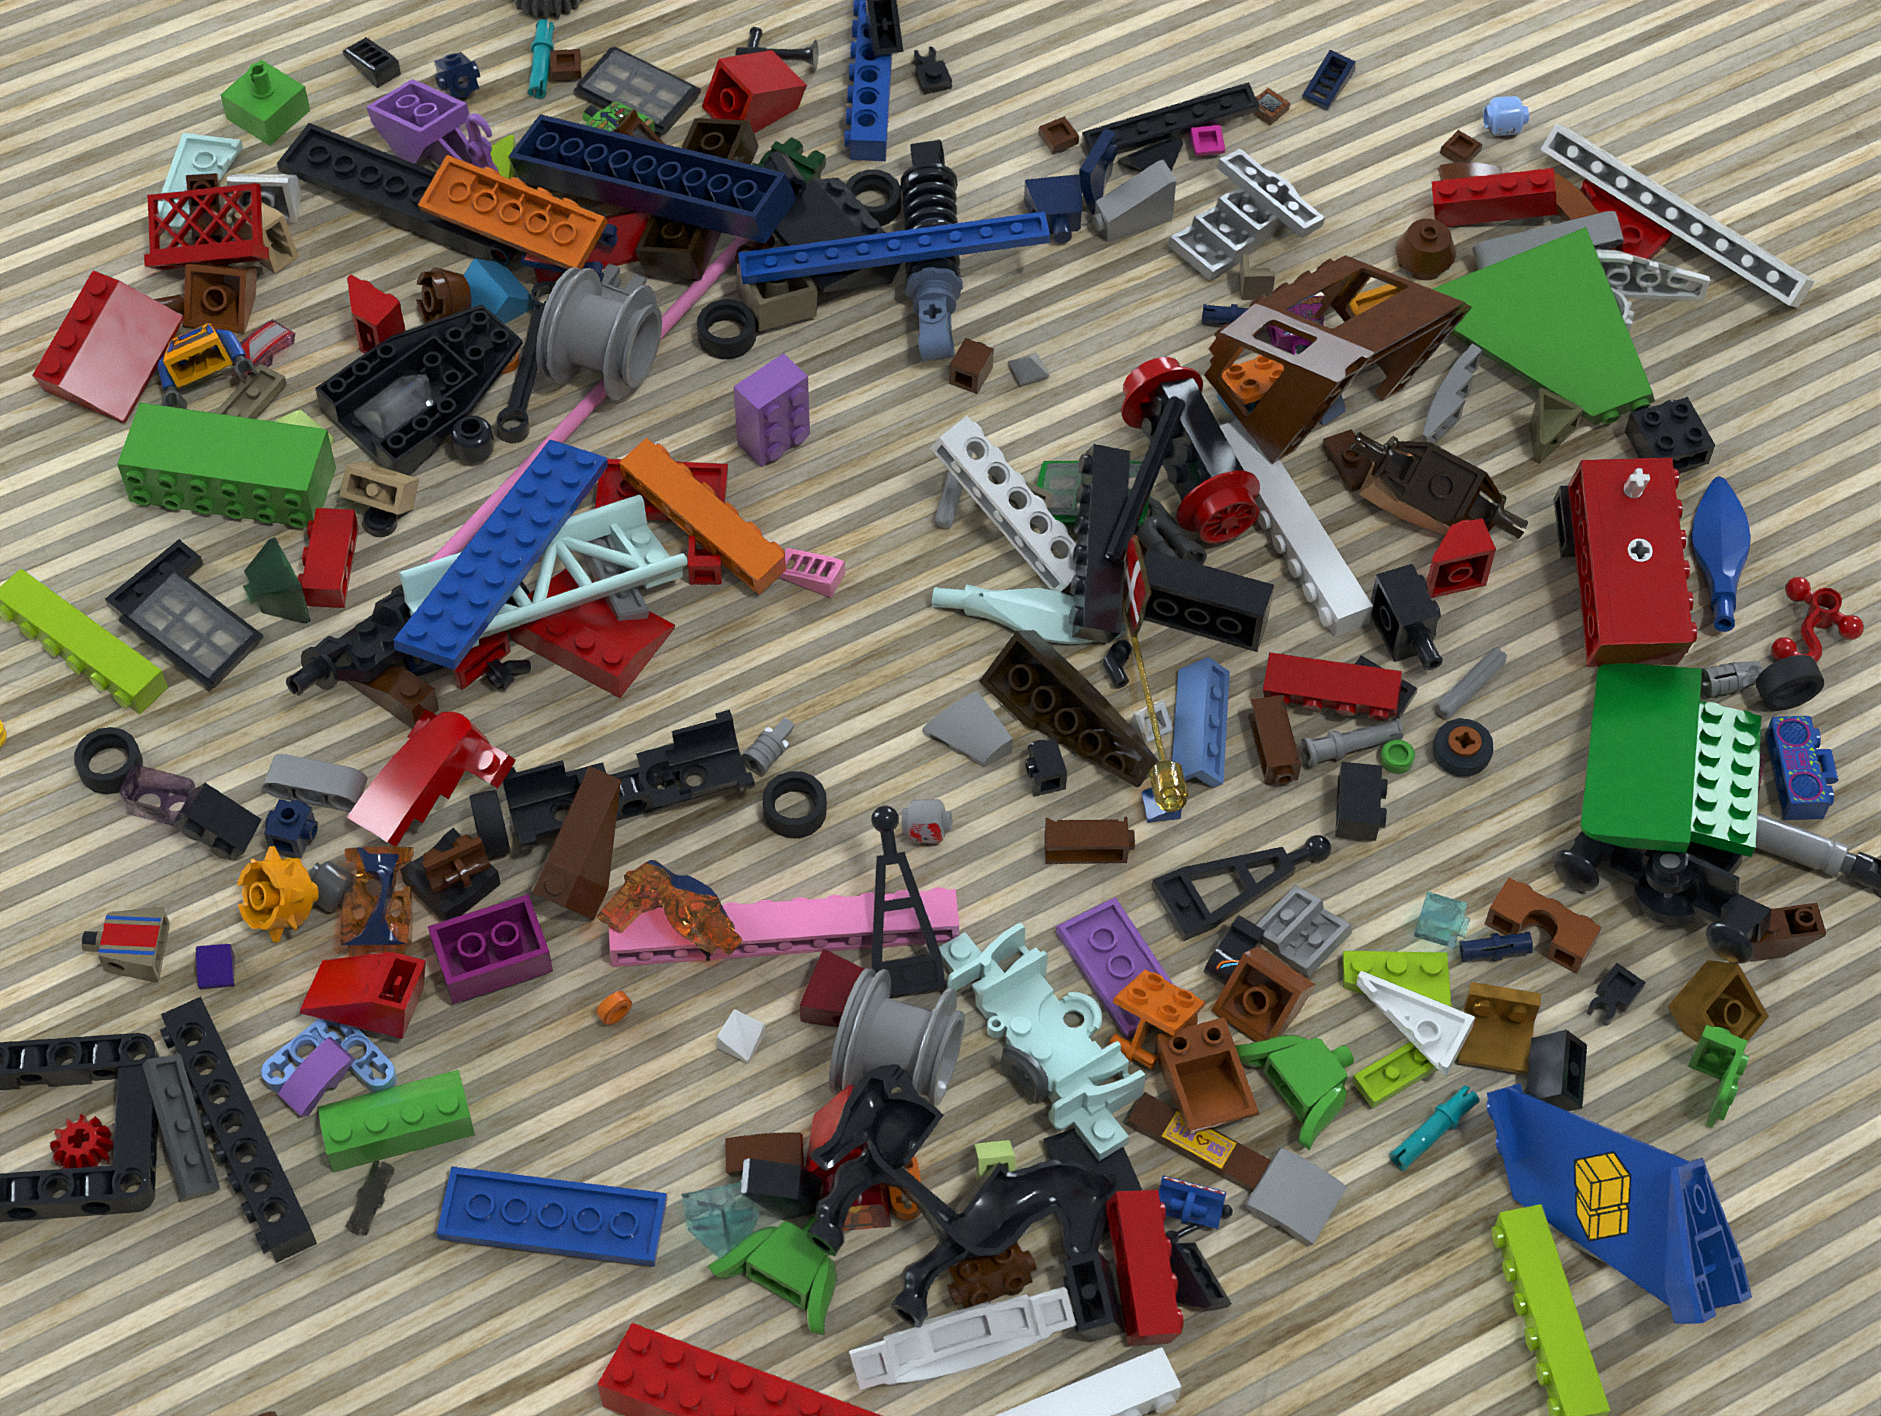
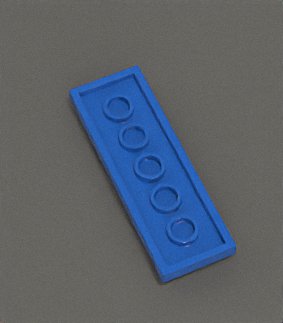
[436,1166,668,1267]

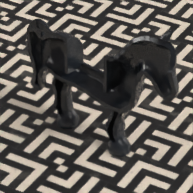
[806,1064,1117,1328]

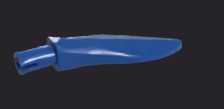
[1692,476,1751,632]

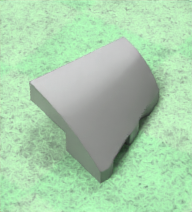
[923,690,1013,767]

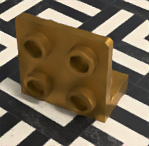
[1458,982,1542,1074]

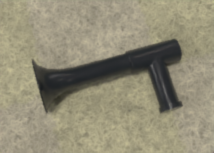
[736,27,819,71]

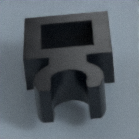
[914,46,952,95]
[1587,963,1646,1026]

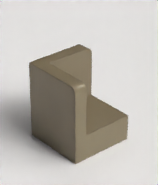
[1239,254,1275,300]

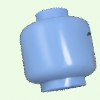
[1483,96,1529,136]

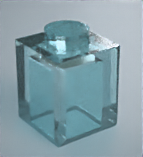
[1414,891,1470,949]

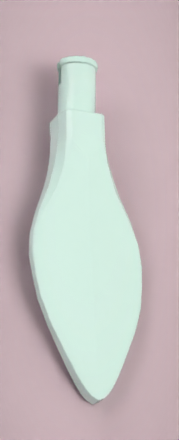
[932,584,1127,644]

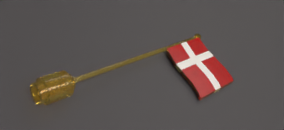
[1122,535,1188,812]

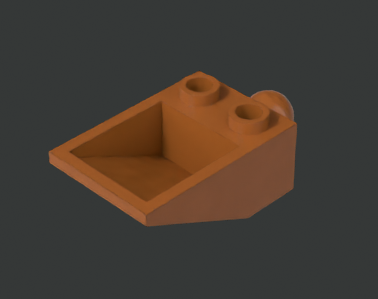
[1154,1014,1259,1133]

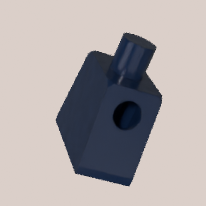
[1024,174,1082,243]

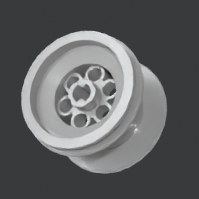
[536,267,662,401]
[829,968,965,1106]

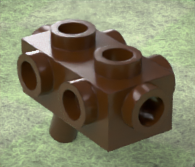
[947,1242,1037,1309]

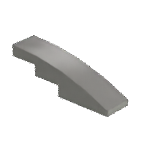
[1421,343,1482,444]

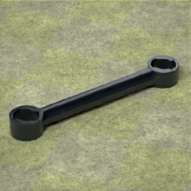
[497,281,556,443]

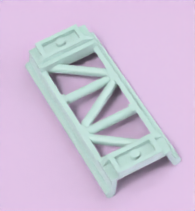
[399,494,688,647]

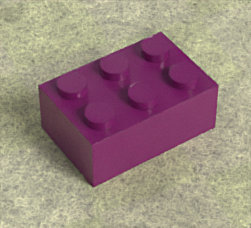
[428,894,553,1004]

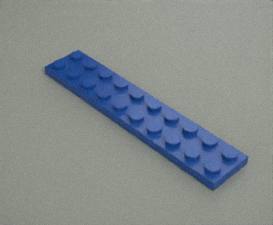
[393,439,608,670]

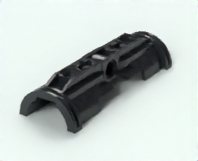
[502,710,755,851]

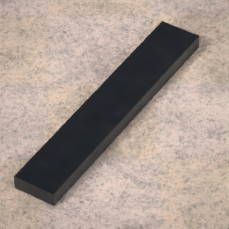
[1082,82,1259,154]

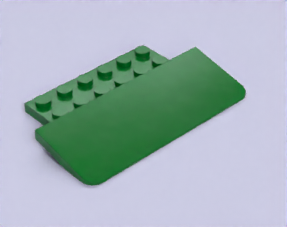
[1580,663,1762,857]

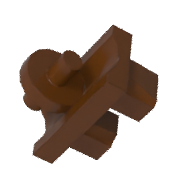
[422,834,491,893]

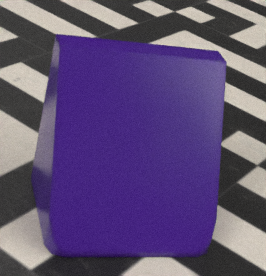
[196,944,235,989]

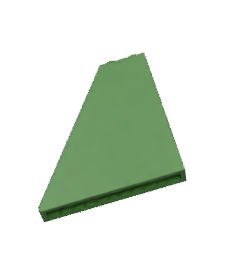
[1433,227,1655,425]

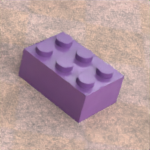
[734,353,810,467]

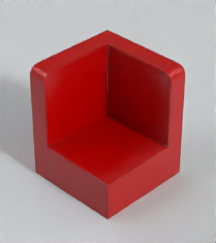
[688,535,722,585]

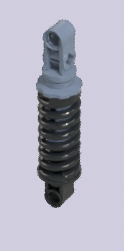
[900,139,963,362]

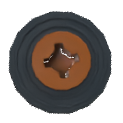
[1433,718,1493,776]

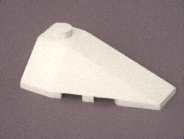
[1595,249,1710,301]

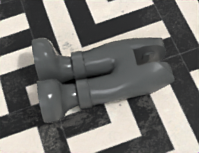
[1134,497,1207,565]

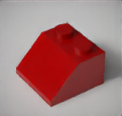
[1426,518,1496,598]

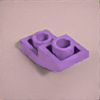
[277,1037,355,1116]

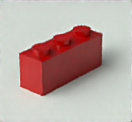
[297,508,359,608]

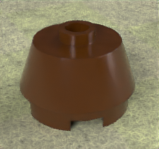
[1395,218,1456,280]
[416,267,472,322]

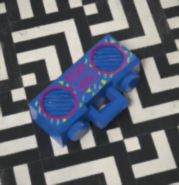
[1765,716,1839,820]

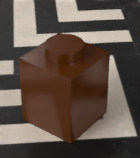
[949,338,994,394]

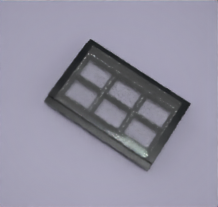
[573,46,701,137]
[119,566,263,692]

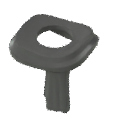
[1000,1045,1048,1103]

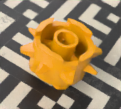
[237,846,319,942]

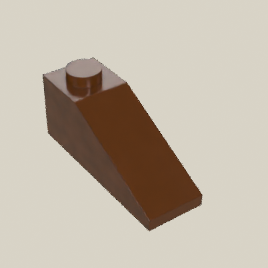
[345,665,439,728]

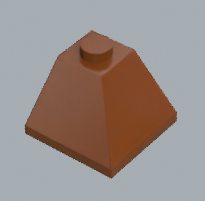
[183,264,257,333]

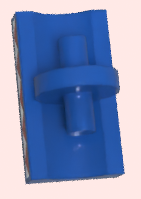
[1159,1175,1227,1229]

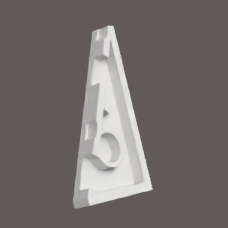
[1357,971,1475,1076]

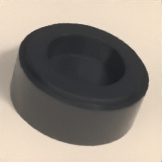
[364,507,397,537]

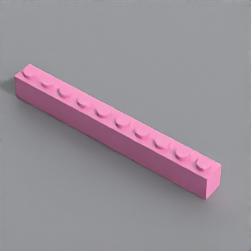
[608,887,959,967]

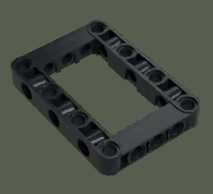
[0,1033,160,1222]

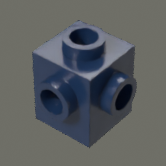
[434,52,480,99]
[264,799,318,858]

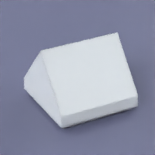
[1129,700,1173,744]

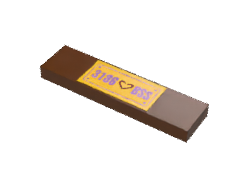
[1127,1092,1271,1193]

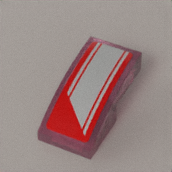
[232,319,296,375]

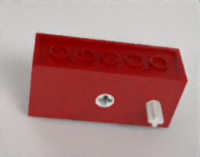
[1568,458,1697,667]

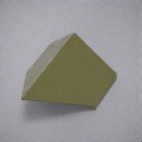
[1529,387,1584,464]

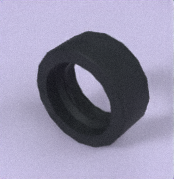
[846,169,901,226]
[697,299,756,359]
[1756,655,1824,711]
[74,727,143,794]
[763,771,827,838]
[469,790,510,858]

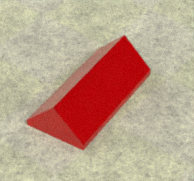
[533,210,649,283]

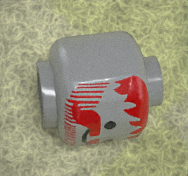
[902,799,952,844]

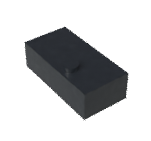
[1143,549,1274,652]

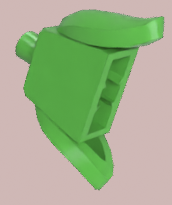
[1235,1035,1354,1150]
[707,1216,837,1335]

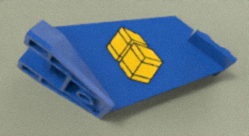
[1487,1083,1752,1324]

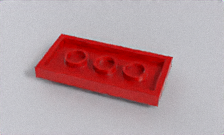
[595,459,729,521]

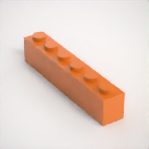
[619,437,786,595]

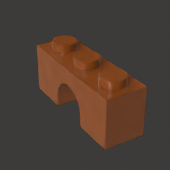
[1485,878,1602,974]

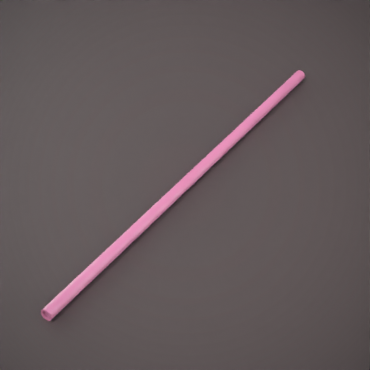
[428,236,750,563]

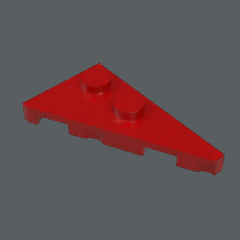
[1580,179,1673,260]

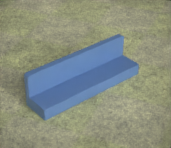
[1171,657,1230,788]

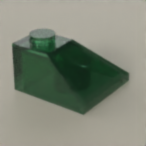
[243,537,311,624]

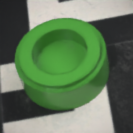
[1380,739,1415,774]

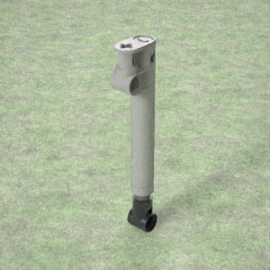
[1756,813,1881,898]

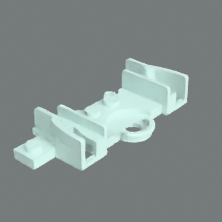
[939,922,1146,1161]

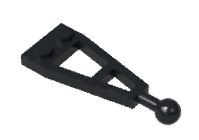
[871,805,946,996]
[1151,835,1331,941]

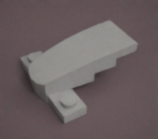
[1168,149,1325,280]

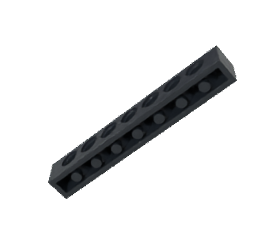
[160,996,317,1263]

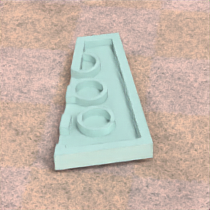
[158,133,243,233]

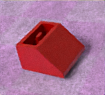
[347,274,406,354]

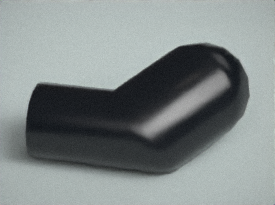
[1103,640,1132,689]

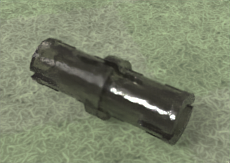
[345,1161,395,1236]

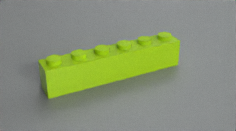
[0,568,168,714]
[1491,1204,1611,1416]

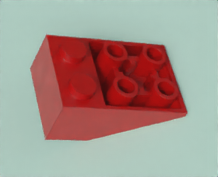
[300,952,426,1039]

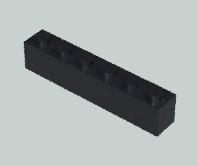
[1069,444,1130,643]

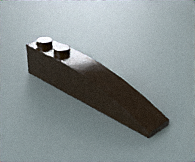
[979,630,1159,787]

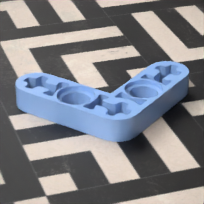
[261,1018,397,1092]

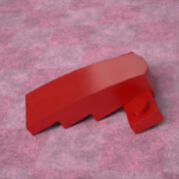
[347,709,516,847]

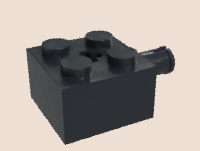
[1370,564,1443,671]

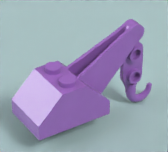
[366,79,499,173]

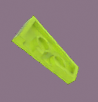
[1342,951,1452,1007]

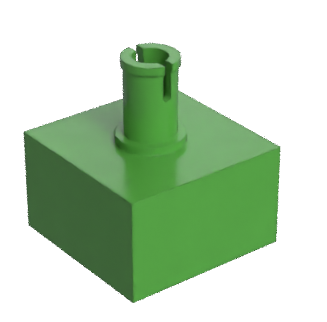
[220,59,310,146]

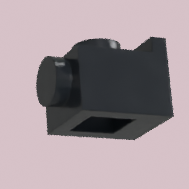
[1025,739,1067,797]

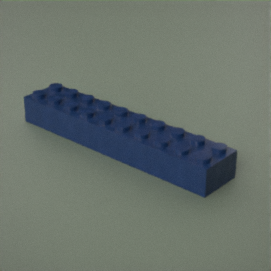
[508,114,796,243]

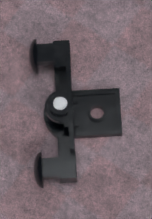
[1554,831,1772,964]

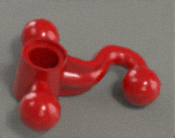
[1771,576,1864,663]

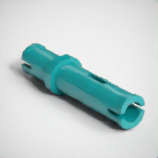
[528,19,555,99]
[1389,1085,1480,1171]

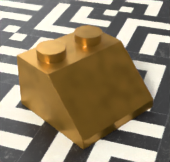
[1668,960,1769,1043]

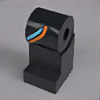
[1204,915,1265,985]

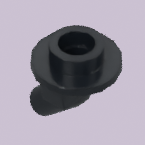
[484,658,531,690]

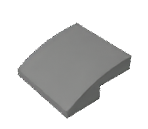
[1256,885,1352,977]
[1244,1148,1347,1247]

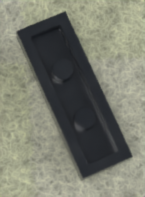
[105,539,203,617]

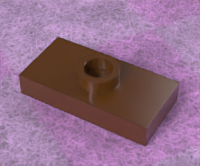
[1322,429,1372,492]

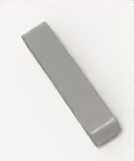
[1472,211,1624,270]

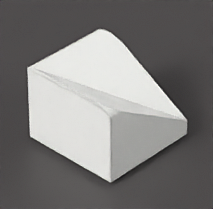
[716,1009,766,1063]

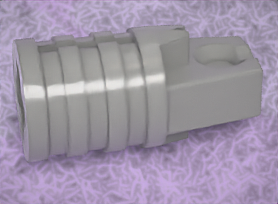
[1701,661,1762,697]
[741,717,795,776]

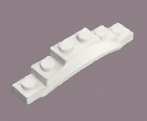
[849,1287,1076,1390]

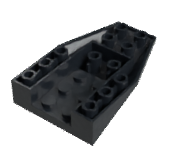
[315,304,523,475]

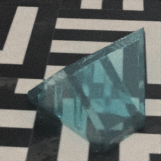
[681,1182,759,1258]

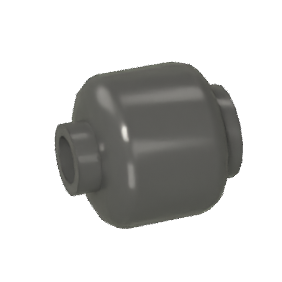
[308,861,357,912]

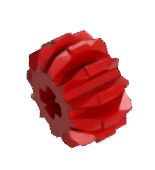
[50,1114,114,1169]

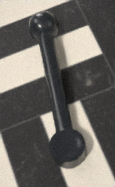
[1165,1204,1233,1246]

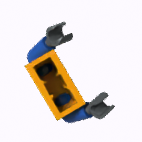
[158,323,258,409]

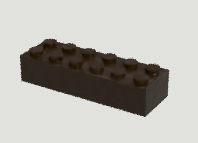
[635,118,759,279]

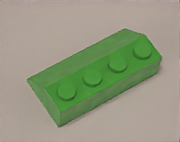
[318,1070,475,1173]

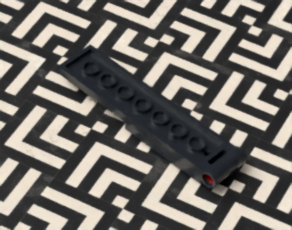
[277,123,518,265]

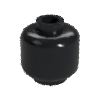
[451,415,494,463]

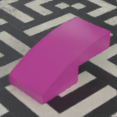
[1188,124,1225,156]

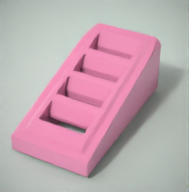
[779,548,845,598]

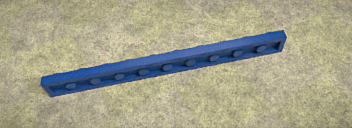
[738,211,1050,285]

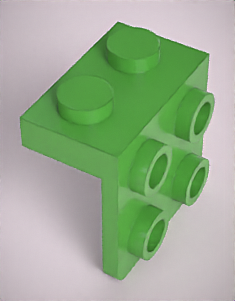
[1688,1025,1749,1128]

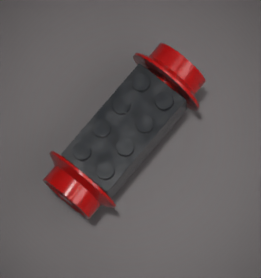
[1121,357,1260,543]

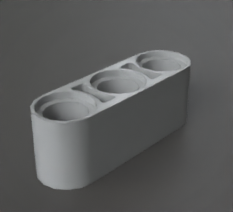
[263,754,367,812]

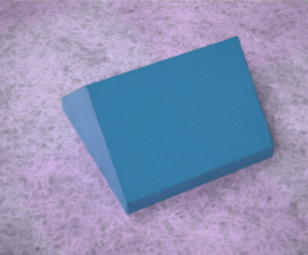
[463,258,533,324]

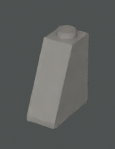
[1092,160,1176,242]

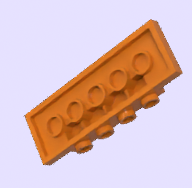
[418,155,608,269]

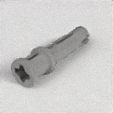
[1301,718,1403,768]

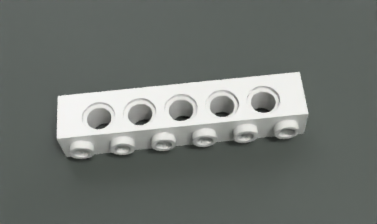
[930,416,1077,592]

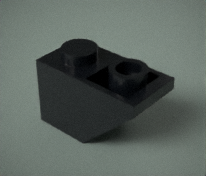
[741,1158,822,1220]

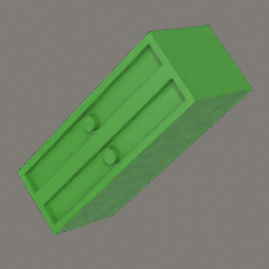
[117,403,336,528]

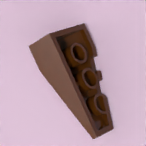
[531,766,621,920]

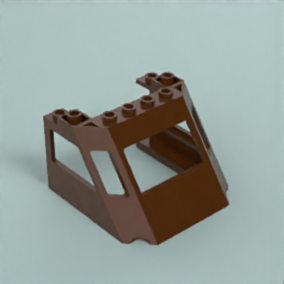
[1204,255,1472,464]

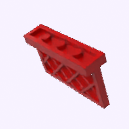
[144,183,269,271]

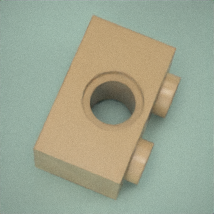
[339,461,419,514]

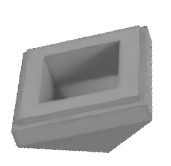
[1008,352,1049,387]

